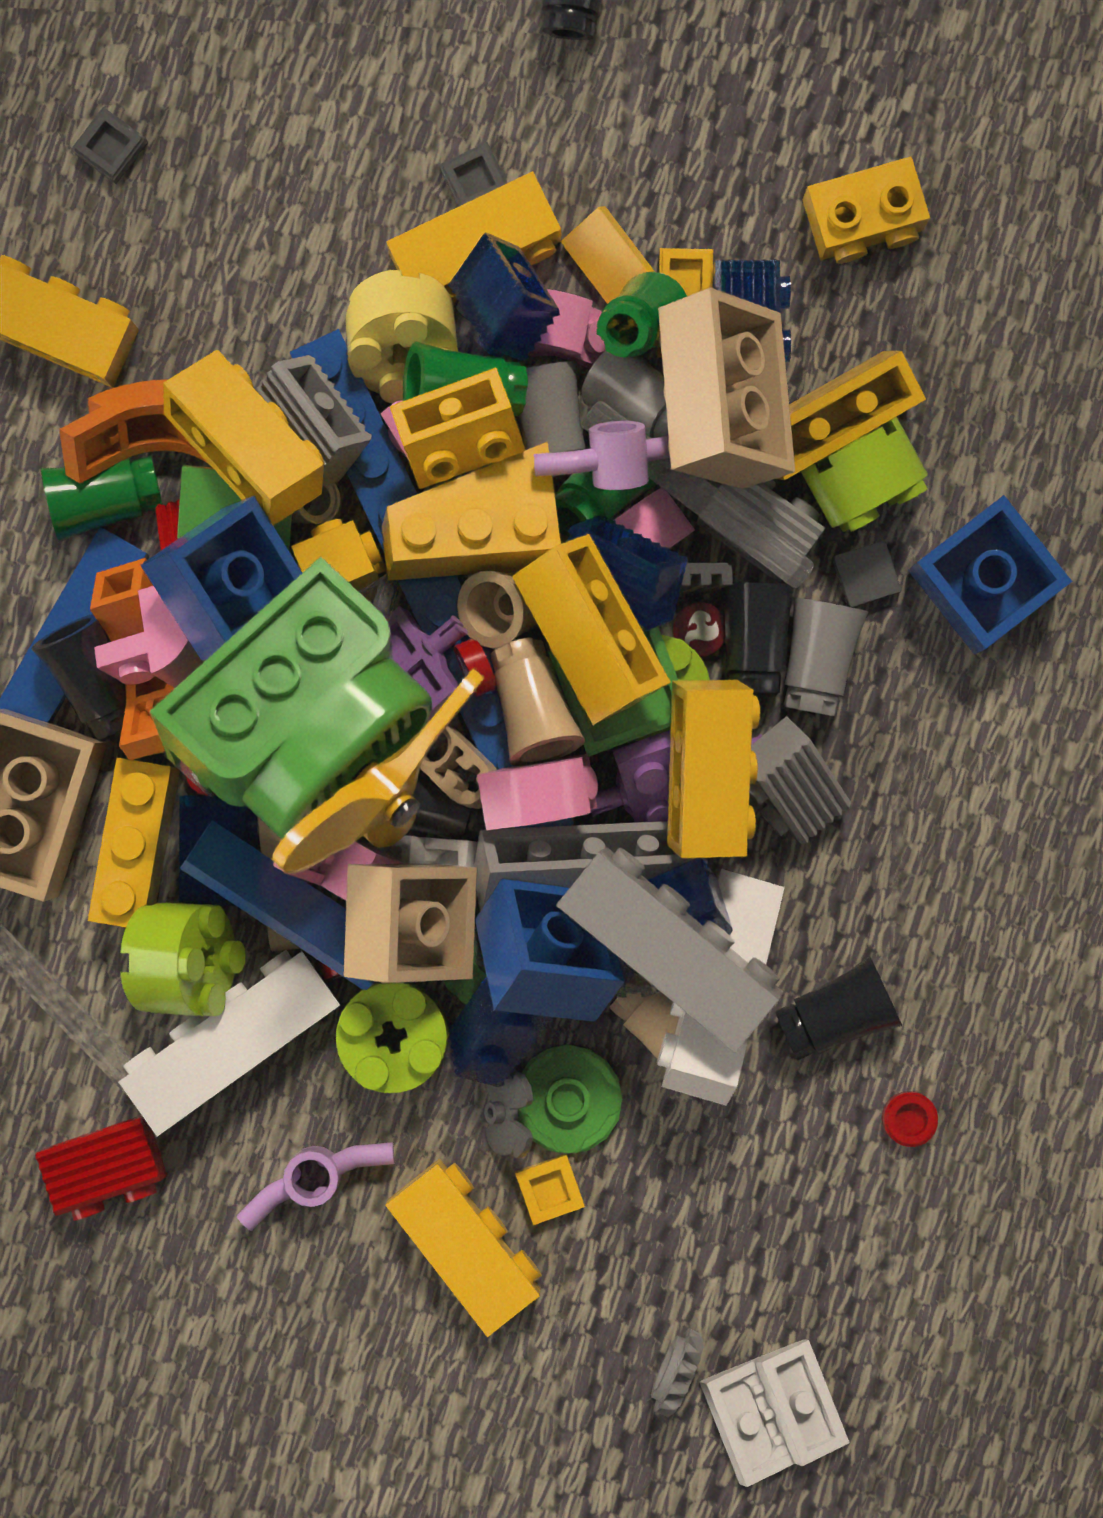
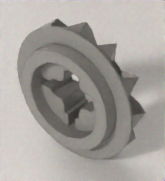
[651,1328,704,1417]

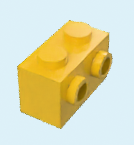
[802,156,930,264]
[389,368,526,489]
[291,519,386,597]

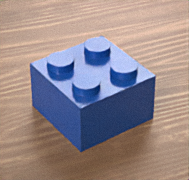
[908,495,1072,655]
[140,496,302,661]
[475,879,624,1022]

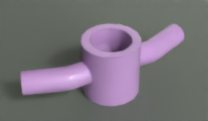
[534,421,670,490]
[236,1142,395,1231]

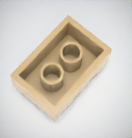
[658,288,795,489]
[0,709,108,902]

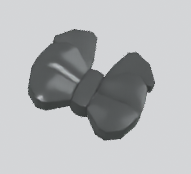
[484,1068,533,1158]

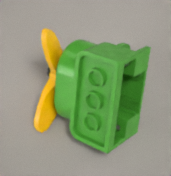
[149,557,484,874]

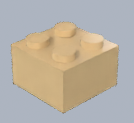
[344,864,477,983]

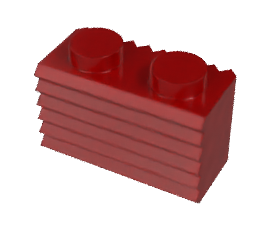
[35,1115,168,1221]

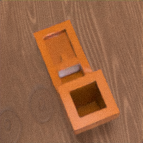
[59,379,209,484]
[90,558,175,761]

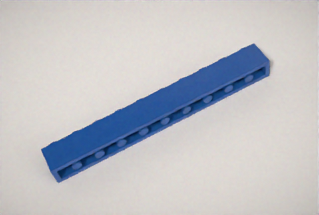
[289,329,574,828]

